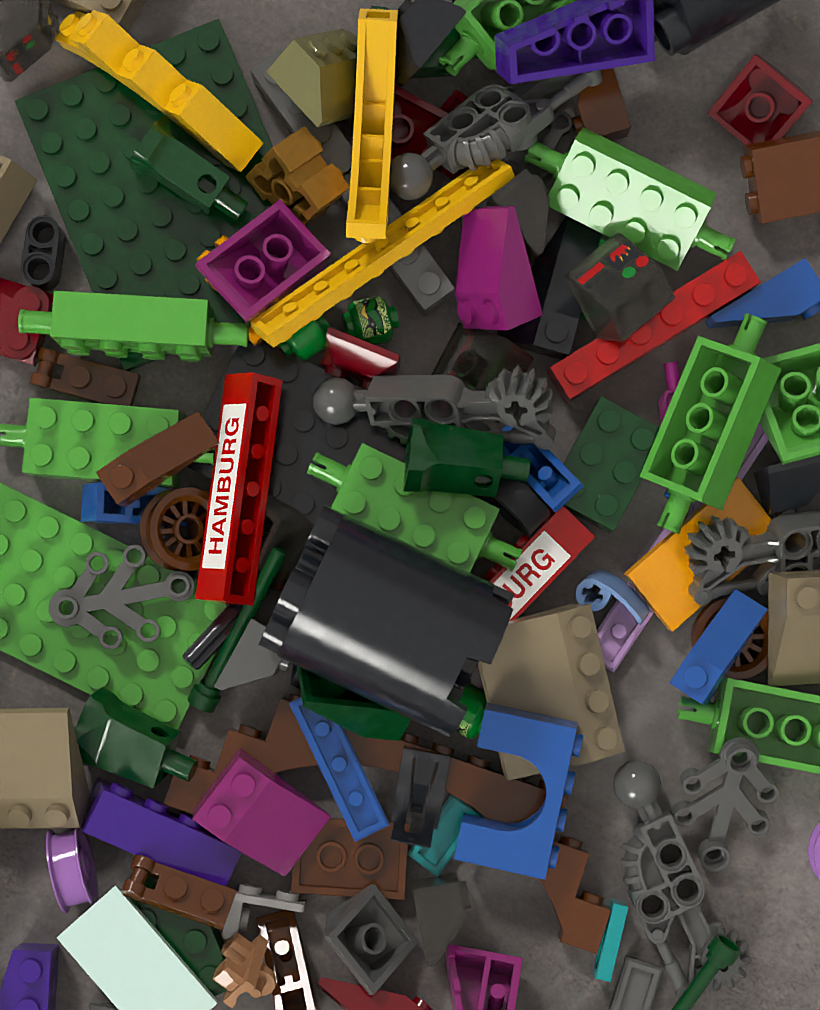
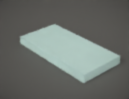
[56,884,219,1010]

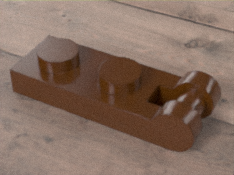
[29,347,141,406]
[121,855,237,930]

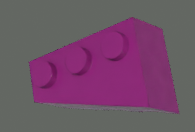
[445,944,523,1010]

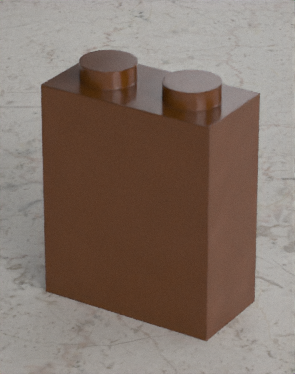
[740,130,820,224]

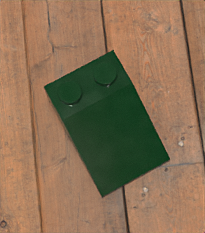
[297,666,411,741]

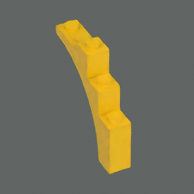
[346,8,398,243]
[54,10,264,172]

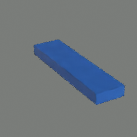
[289,697,390,842]

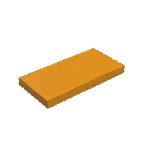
[624,477,772,632]

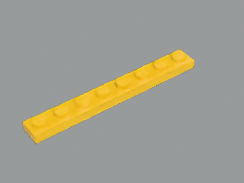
[250,159,515,348]

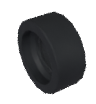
[483,478,550,535]

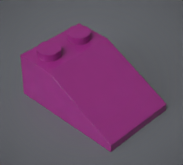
[195,200,331,322]
[455,205,543,330]
[192,748,331,877]

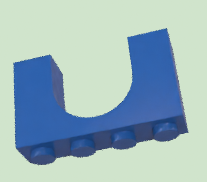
[454,703,583,880]

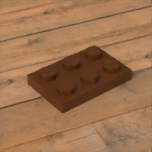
[291,817,409,900]

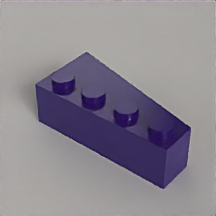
[494,0,655,84]
[81,777,242,886]
[0,943,59,1010]

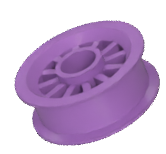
[46,826,98,913]

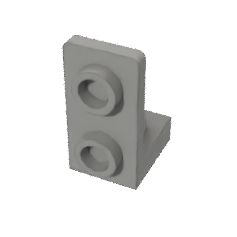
[221,883,306,939]

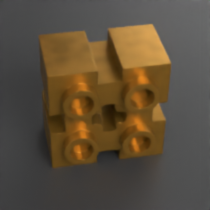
[245,126,350,226]

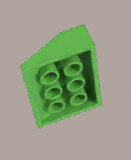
[760,343,820,465]

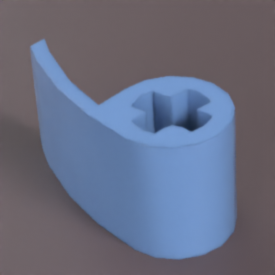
[576,569,650,625]

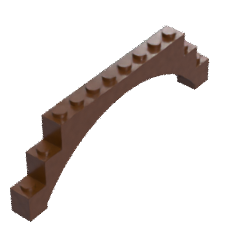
[163,693,611,954]

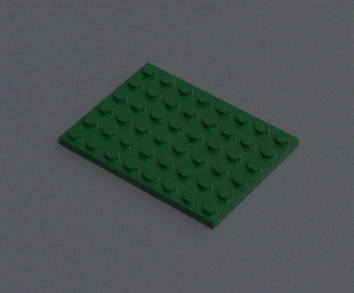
[15,18,272,371]

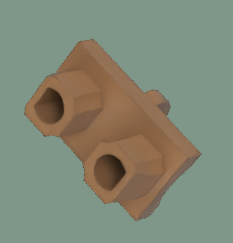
[213,932,277,1008]

